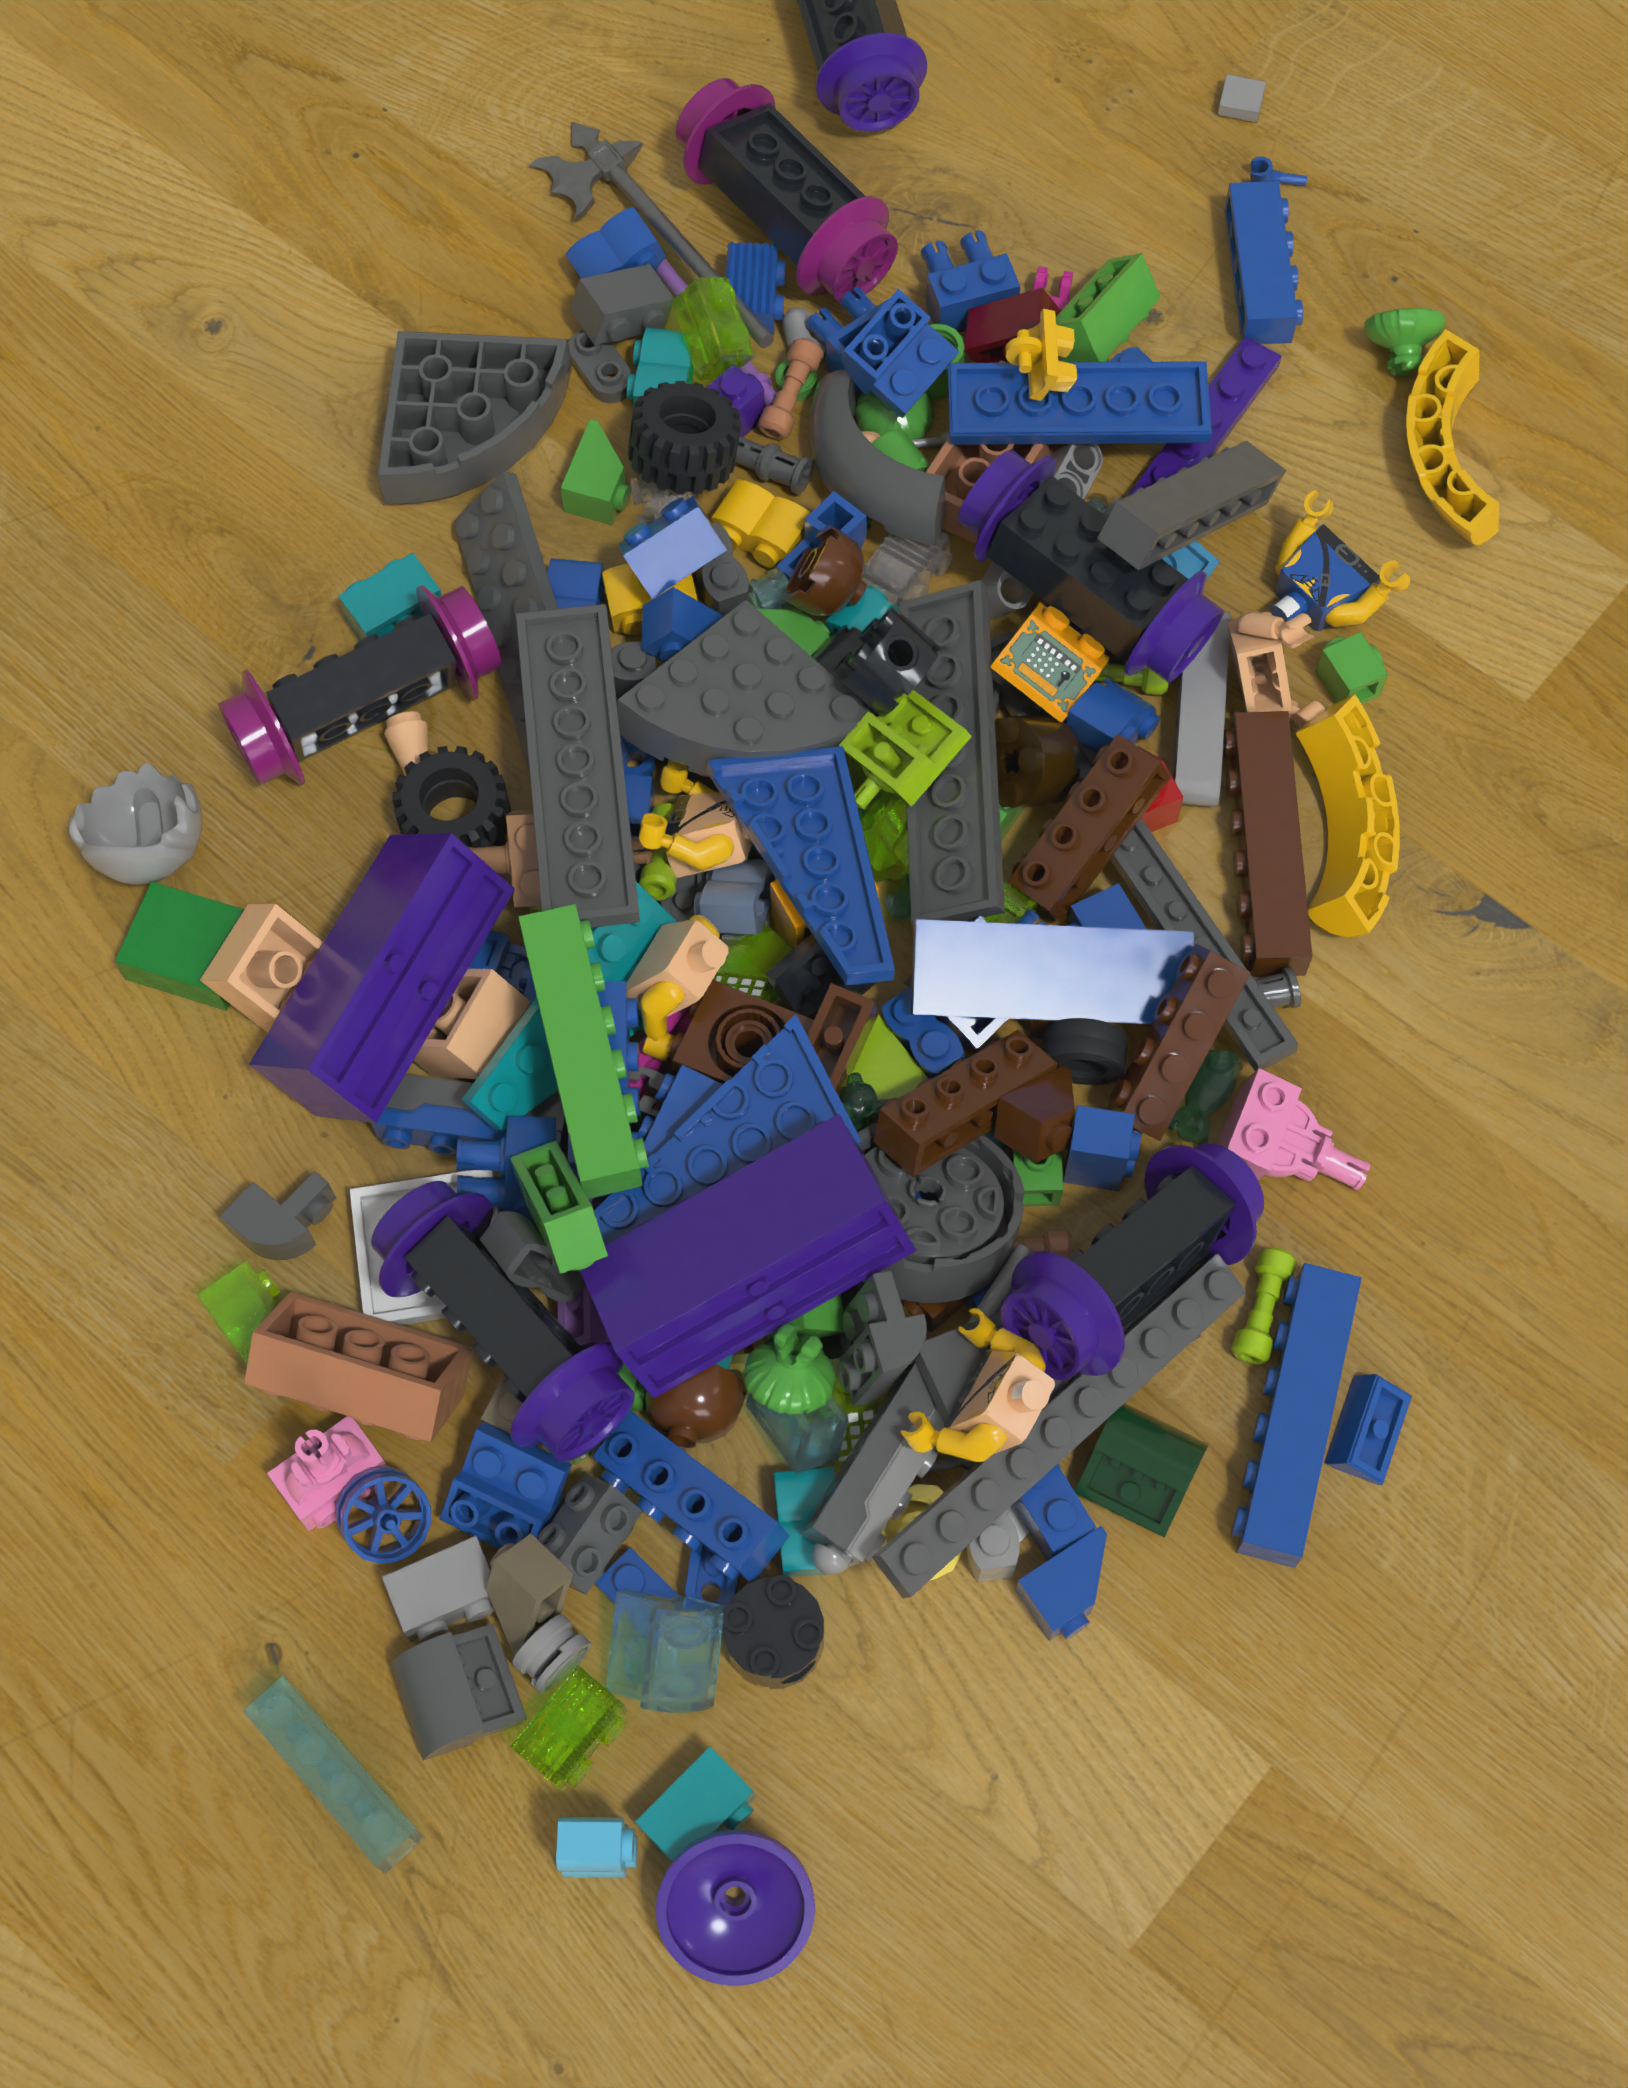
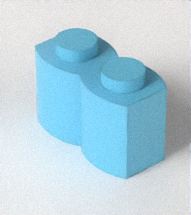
[556,1817,638,1878]

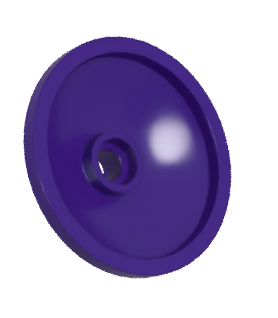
[656,1830,815,1986]

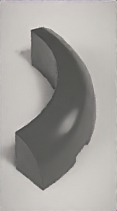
[809,370,946,545]

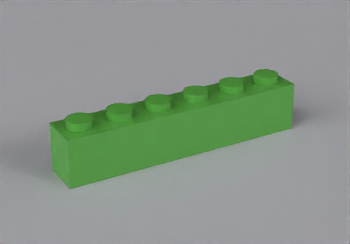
[518,904,649,1199]

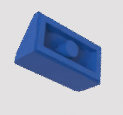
[1325,1374,1412,1485]

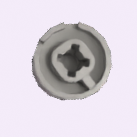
[512,1614,592,1695]

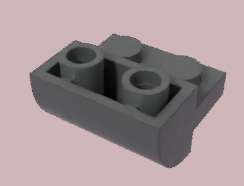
[838,1271,927,1406]
[390,1624,527,1761]

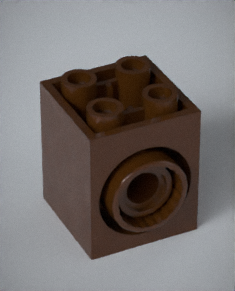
[669,980,814,1084]

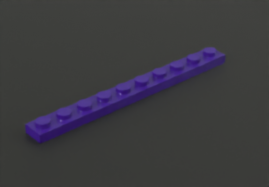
[1046,336,1282,635]

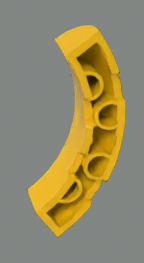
[1406,329,1499,545]
[1295,694,1400,938]

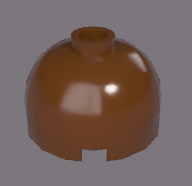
[784,525,867,616]
[645,1364,746,1448]

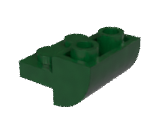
[1075,1403,1209,1538]

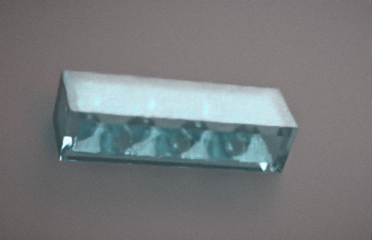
[243,1675,424,1874]

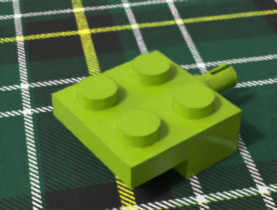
[839,690,972,810]

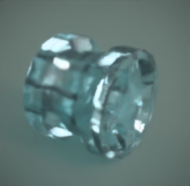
[748,567,793,610]

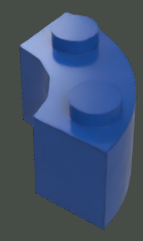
[1067,678,1160,753]

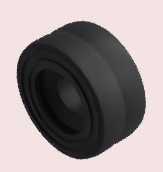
[1042,1018,1128,1085]

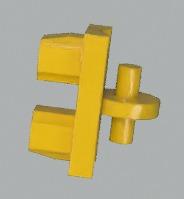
[1005,309,1077,401]

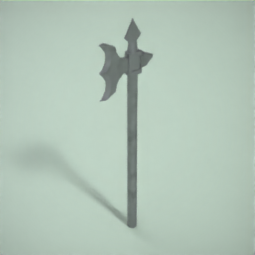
[528,122,774,348]

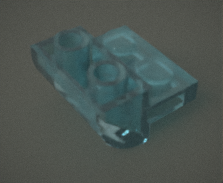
[605,1588,725,1713]

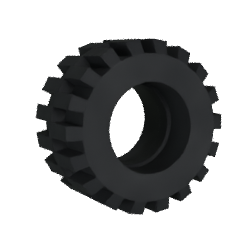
[628,381,741,495]
[392,746,511,848]

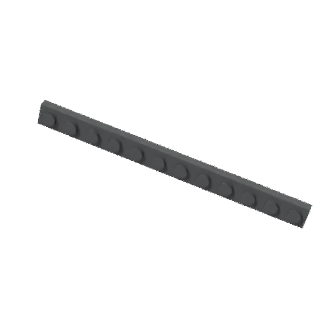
[991,630,1298,1071]

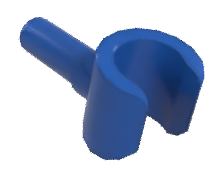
[1250,156,1307,186]

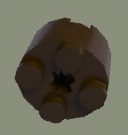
[995,715,1080,808]

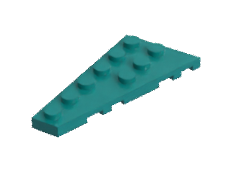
[462,882,724,1131]

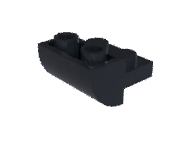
[765,934,877,1020]

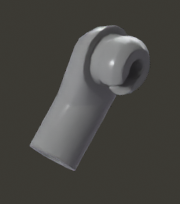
[783,307,826,364]

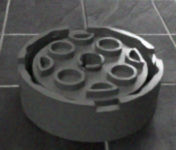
[858,1123,1024,1303]

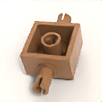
[468,808,652,908]

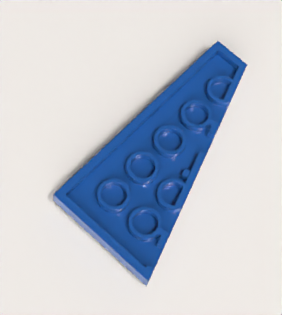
[706,746,895,986]
[594,1014,862,1245]

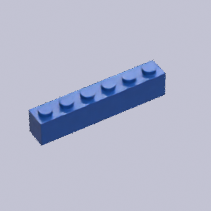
[1231,1263,1362,1568]

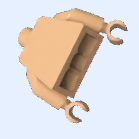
[1227,611,1325,729]

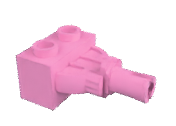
[1217,1068,1371,1191]
[267,1416,387,1531]

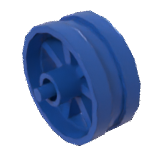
[336,1466,431,1564]

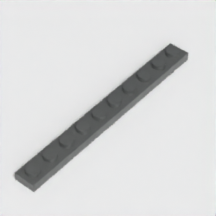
[872,1253,1246,1599]

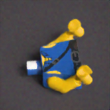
[1270,490,1410,631]

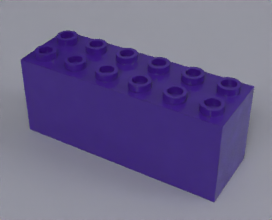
[249,833,515,1123]
[580,1114,917,1398]

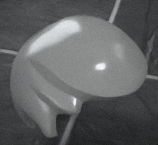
[68,763,202,885]

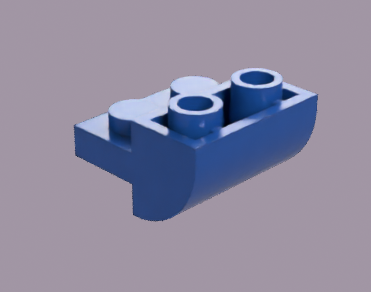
[841,288,959,418]
[439,1422,572,1549]

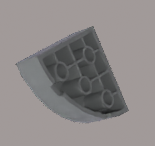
[378,331,572,504]
[617,600,876,777]

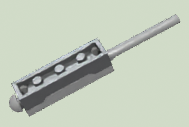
[800,1244,1033,1575]

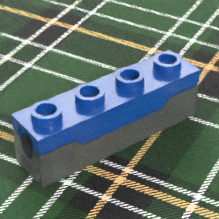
[371,1074,568,1155]

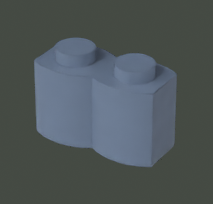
[694,858,776,935]

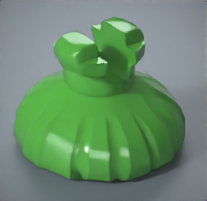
[1364,308,1446,377]
[855,391,934,440]
[742,1323,836,1415]

